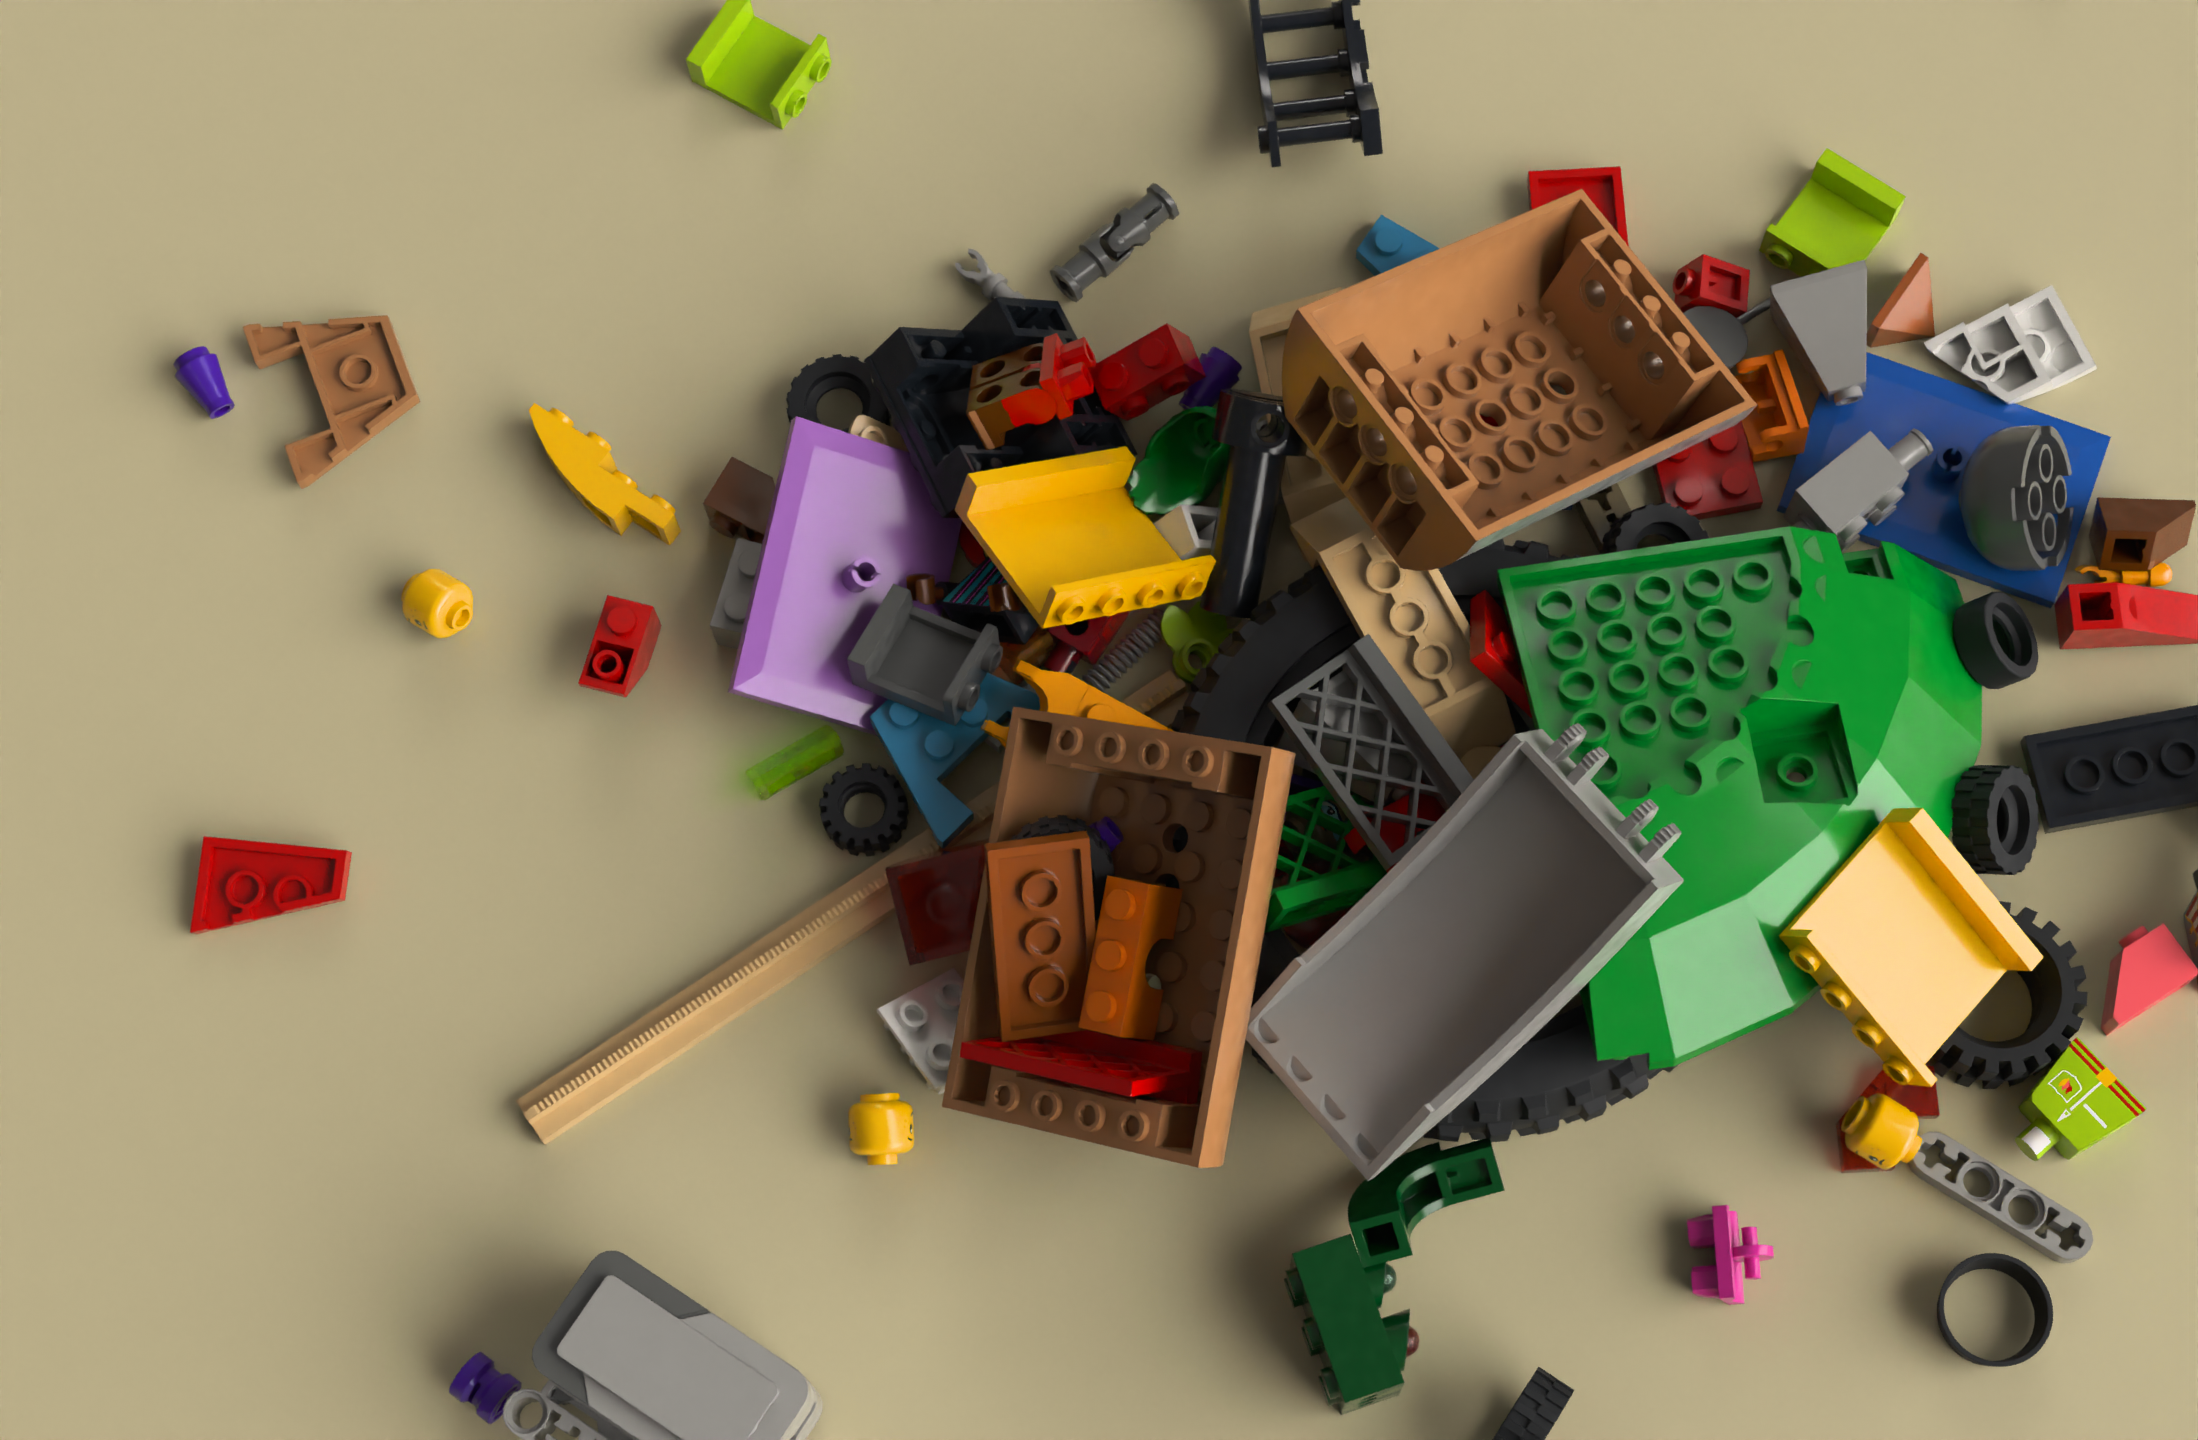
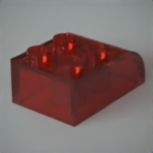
[885,838,989,966]

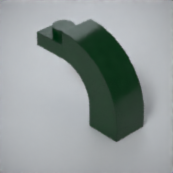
[1348,1138,1505,1268]

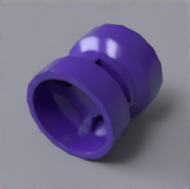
[449,1352,522,1424]

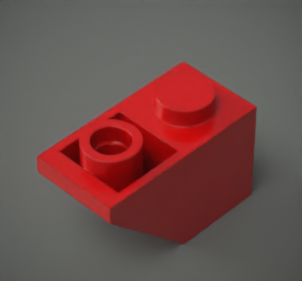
[578,595,662,698]

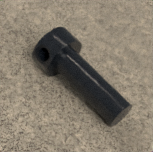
[1200,389,1307,618]

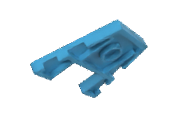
[870,673,1040,849]

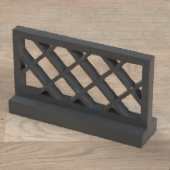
[1267,634,1474,871]

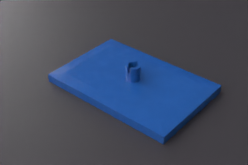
[1776,352,2111,609]

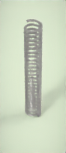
[1082,609,1164,693]

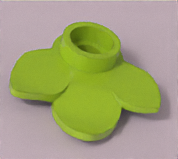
[1160,600,1235,684]

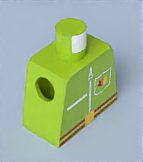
[2015,1037,2146,1161]

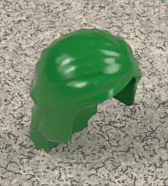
[1128,406,1230,516]

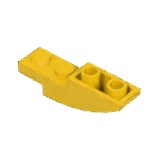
[529,403,681,545]

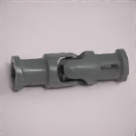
[1050,183,1179,302]

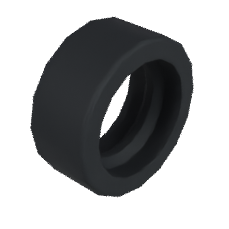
[1953,592,2038,689]

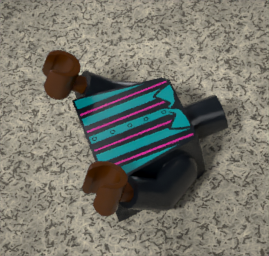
[906,556,1039,645]

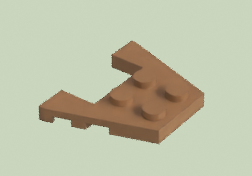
[243,315,420,489]

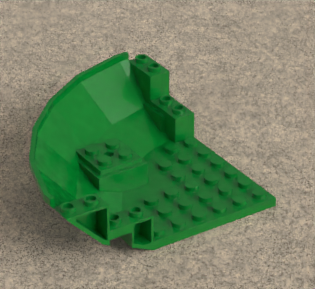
[1497,526,1982,1070]

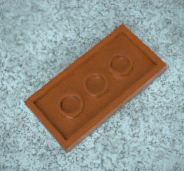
[984,831,1096,1042]

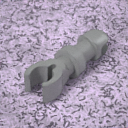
[955,249,1026,300]

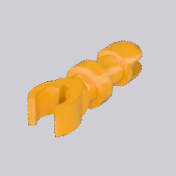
[2074,562,2172,587]

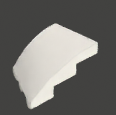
[1924,285,2097,405]

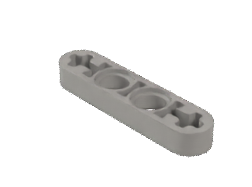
[1908,1132,2093,1263]

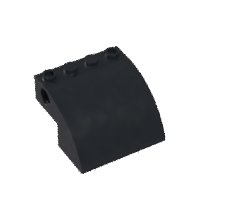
[864,297,1138,518]

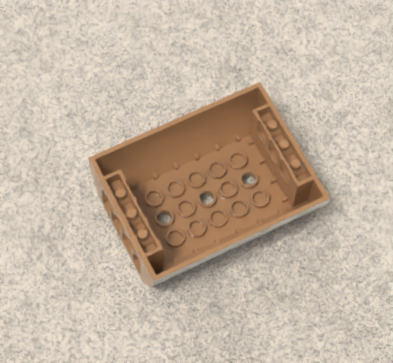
[1282,189,1757,571]

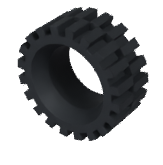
[1930,901,2088,1089]

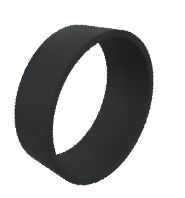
[1937,1253,2053,1367]

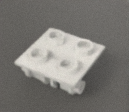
[877,968,964,1094]

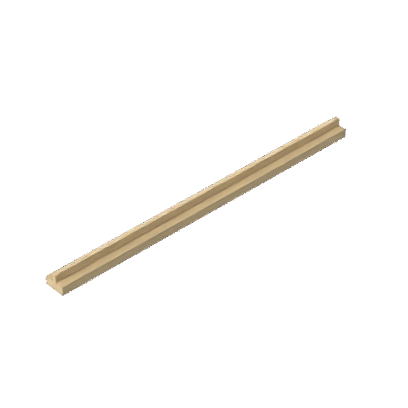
[516,669,1189,1145]

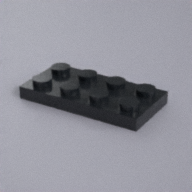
[2020,705,2198,834]

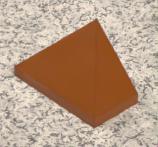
[1866,253,1935,348]

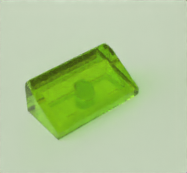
[745,725,845,801]

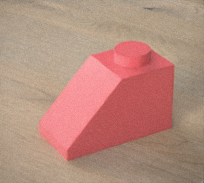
[2101,923,2198,1036]

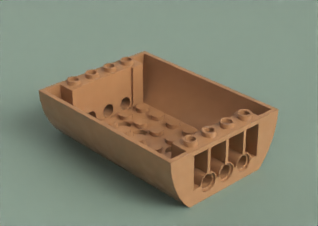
[942,707,1296,1168]

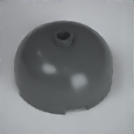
[1959,425,2074,571]

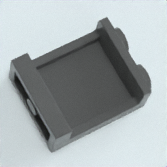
[847,584,1003,726]

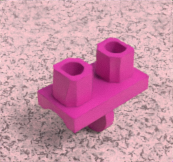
[1687,1205,1774,1305]

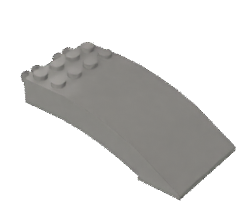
[1246,723,1684,1181]

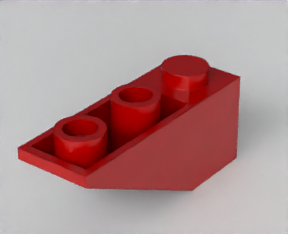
[2054,582,2198,650]

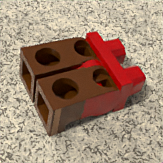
[966,333,1096,450]

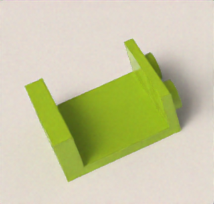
[686,0,832,130]
[1759,148,1906,277]

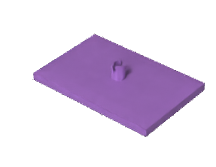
[728,416,962,736]

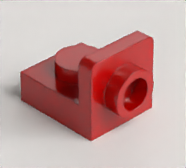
[1673,254,1750,318]

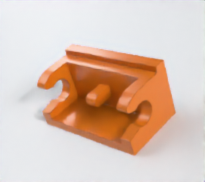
[1734,349,1809,462]

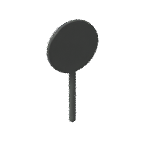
[1683,297,1770,369]

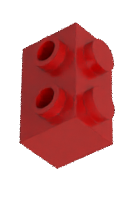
[1089,323,1206,421]

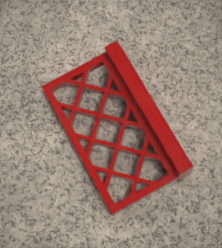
[960,1030,1202,1104]

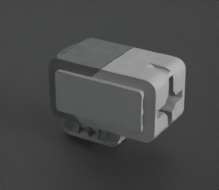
[503,1251,823,1440]

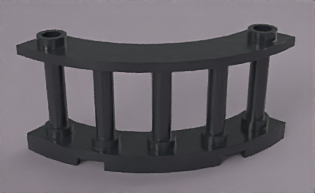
[1248,0,1383,167]

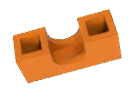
[1078,876,1183,1040]

